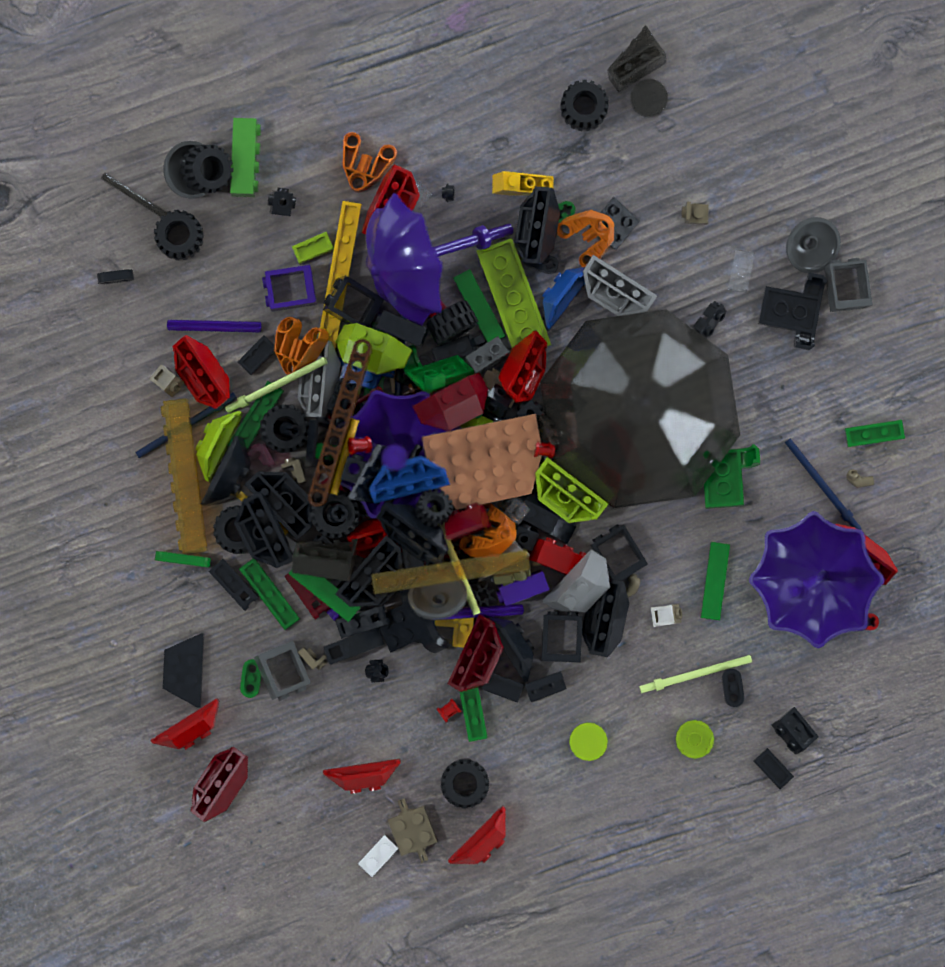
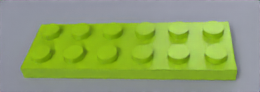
[476,238,551,348]

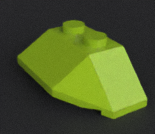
[336,323,412,375]
[195,411,243,483]
[535,457,608,523]

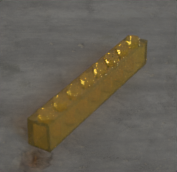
[161,398,208,554]
[372,550,530,594]

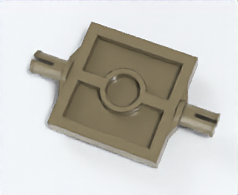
[388,798,438,863]

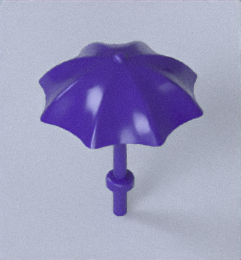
[366,193,513,326]
[337,390,462,518]
[749,511,884,648]

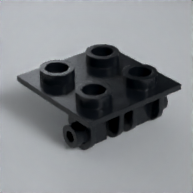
[590,197,639,250]

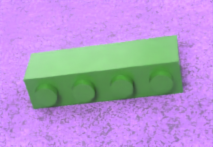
[230,118,261,197]

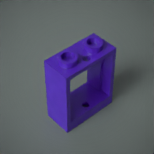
[262,265,317,312]
[496,570,550,606]

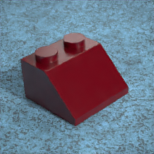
[445,503,492,540]

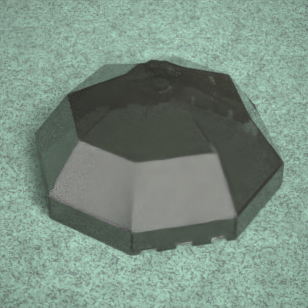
[539,309,740,510]

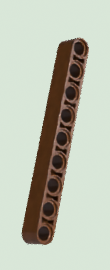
[308,339,373,506]

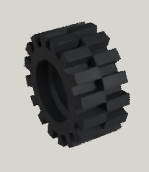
[415,489,453,527]

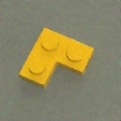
[435,618,474,648]

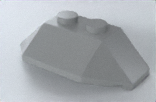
[583,255,657,317]
[298,341,341,417]
[543,549,610,613]

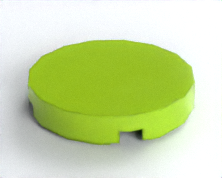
[675,720,714,759]
[569,722,608,761]

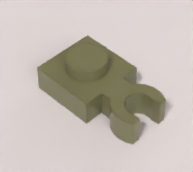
[494,568,531,586]

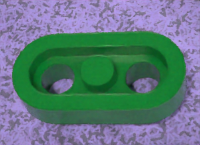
[240,659,262,698]

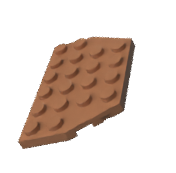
[422,414,542,510]

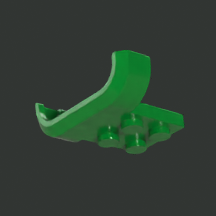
[402,345,474,394]
[682,444,760,509]

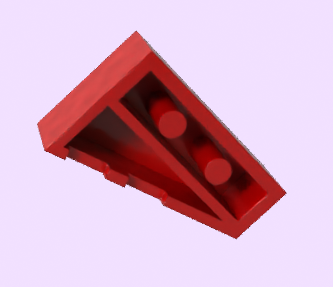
[525,537,586,575]

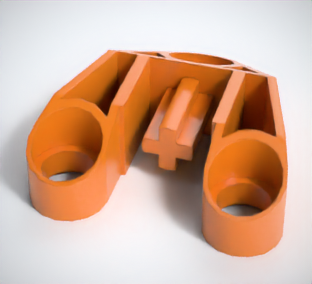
[343,132,397,193]
[557,210,614,267]
[274,317,329,375]
[459,503,517,558]

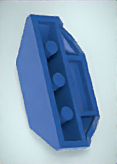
[542,267,585,331]
[369,456,450,503]

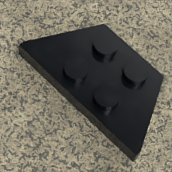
[162,633,204,708]

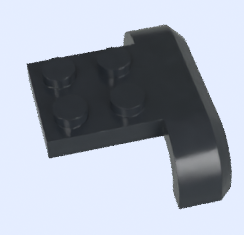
[758,272,827,351]
[375,577,452,653]

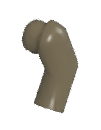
[846,469,874,488]
[626,574,641,598]

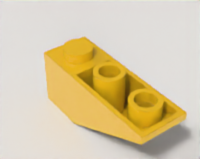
[492,171,553,196]

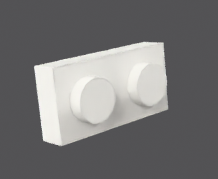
[358,835,399,877]

